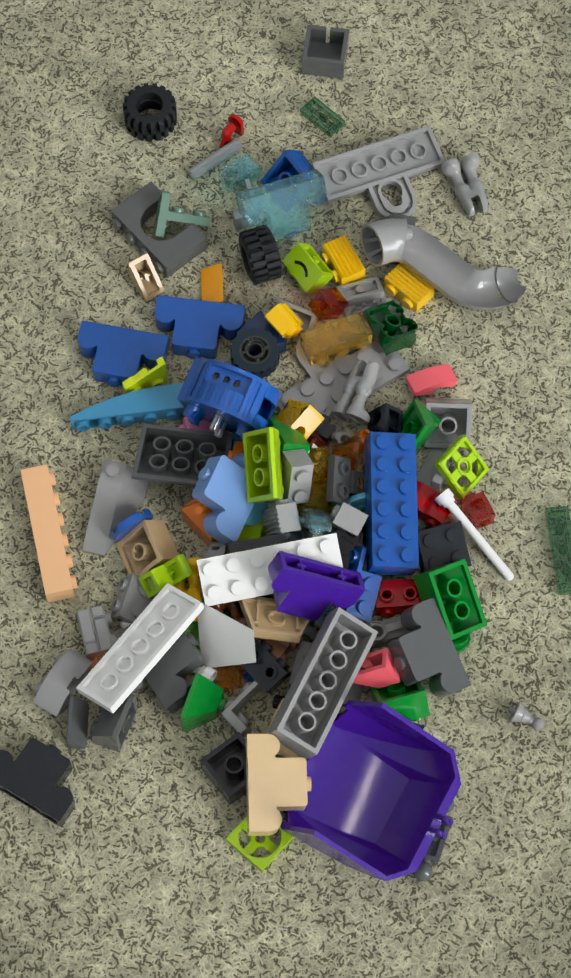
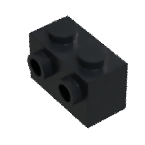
[241,638,291,694]

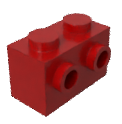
[374,579,422,618]

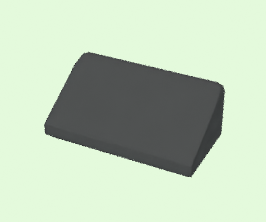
[66,696,89,749]

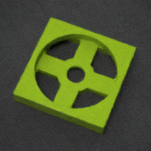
[434,434,490,499]
[226,816,294,872]

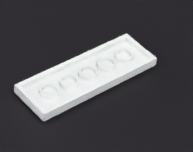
[197,533,343,606]
[76,583,204,714]

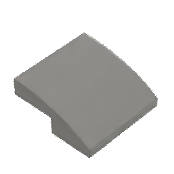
[336,276,387,329]

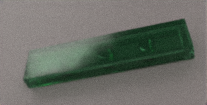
[545,506,571,596]

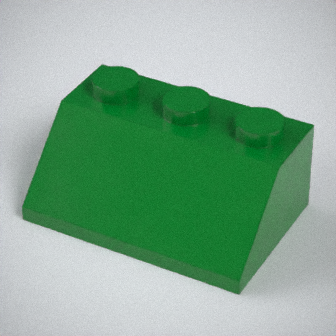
[413,559,487,640]

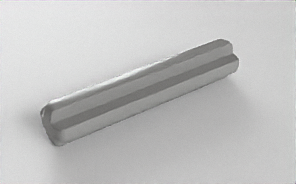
[187,138,243,180]

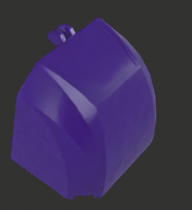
[281,700,461,881]

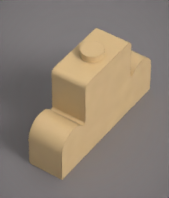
[245,734,312,836]

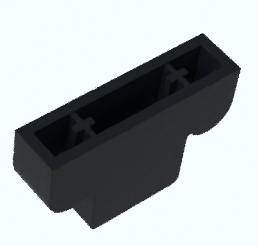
[0,738,75,828]

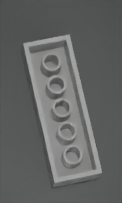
[267,607,378,759]

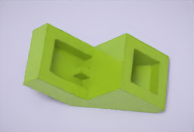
[138,553,194,598]

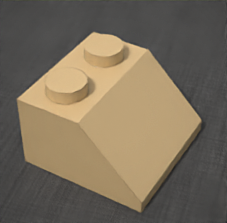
[116,520,179,576]

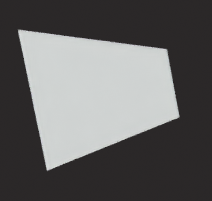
[197,603,256,668]

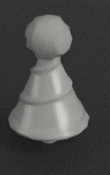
[508,701,544,730]

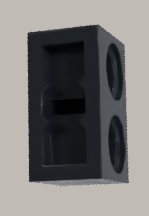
[367,403,403,433]

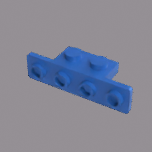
[343,546,382,622]

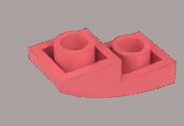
[405,364,458,396]

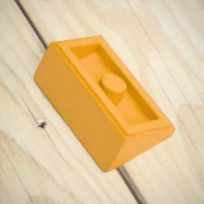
[201,263,224,303]

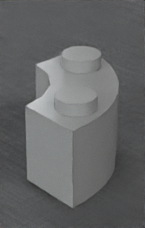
[33,649,94,717]

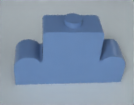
[192,453,254,545]

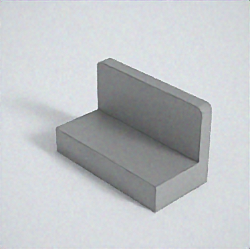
[417,443,459,492]

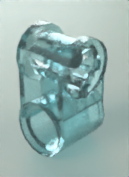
[222,154,263,192]

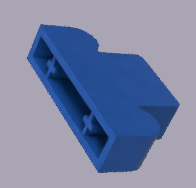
[155,295,245,359]
[77,320,170,387]

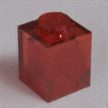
[308,288,349,321]

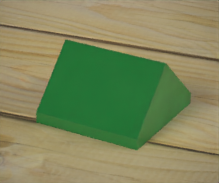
[402,399,442,455]

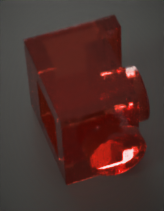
[461,491,495,530]

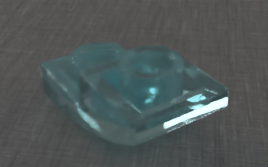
[301,507,332,535]

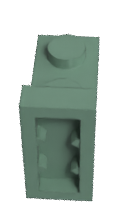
[153,190,211,237]

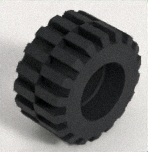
[123,83,177,142]
[238,225,282,285]

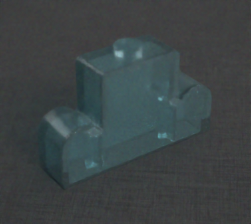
[235,169,327,241]

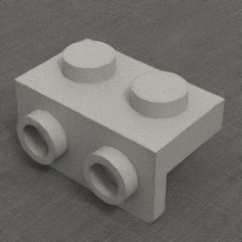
[110,573,153,624]

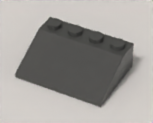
[131,423,233,487]

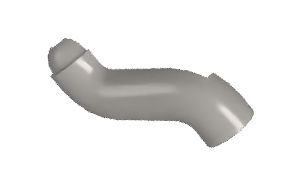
[360,218,526,311]

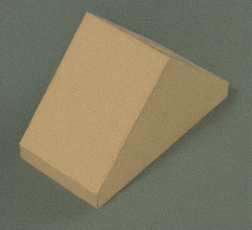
[127,252,165,302]

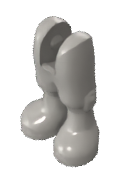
[441,153,488,217]
[330,360,379,426]

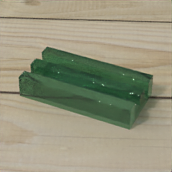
[300,96,345,138]

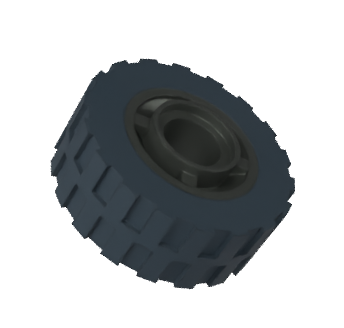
[230,327,280,379]

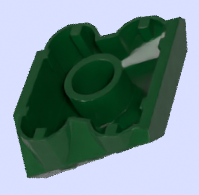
[363,300,418,357]

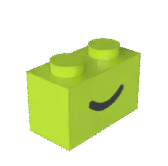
[282,243,335,294]

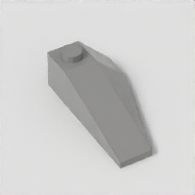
[82,459,150,556]

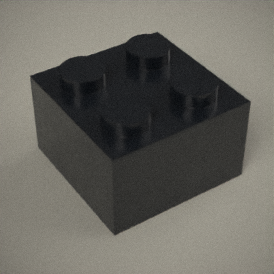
[418,520,472,573]
[200,732,247,805]

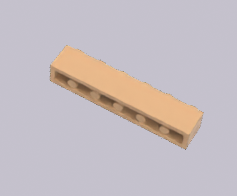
[20,464,78,603]

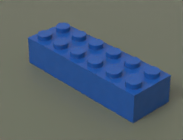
[364,431,419,576]

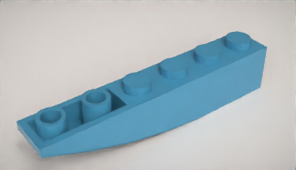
[70,383,185,431]

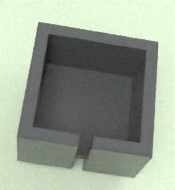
[302,25,349,79]

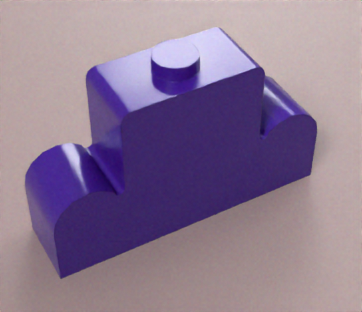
[268,551,365,621]

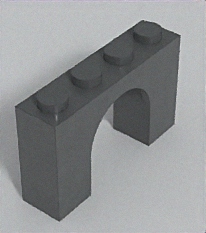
[111,181,207,278]

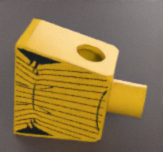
[276,399,325,440]

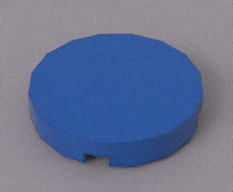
[110,509,153,542]

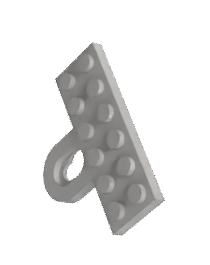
[311,126,445,218]
[277,330,410,417]

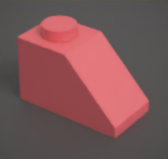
[353,648,401,688]

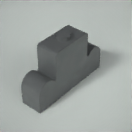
[388,598,471,697]
[118,624,205,714]

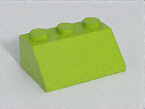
[243,427,284,503]

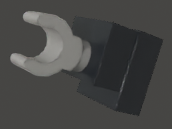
[312,414,352,450]

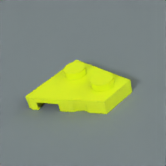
[122,357,168,394]

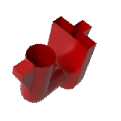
[220,114,244,148]

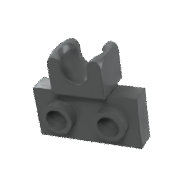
[326,455,365,505]

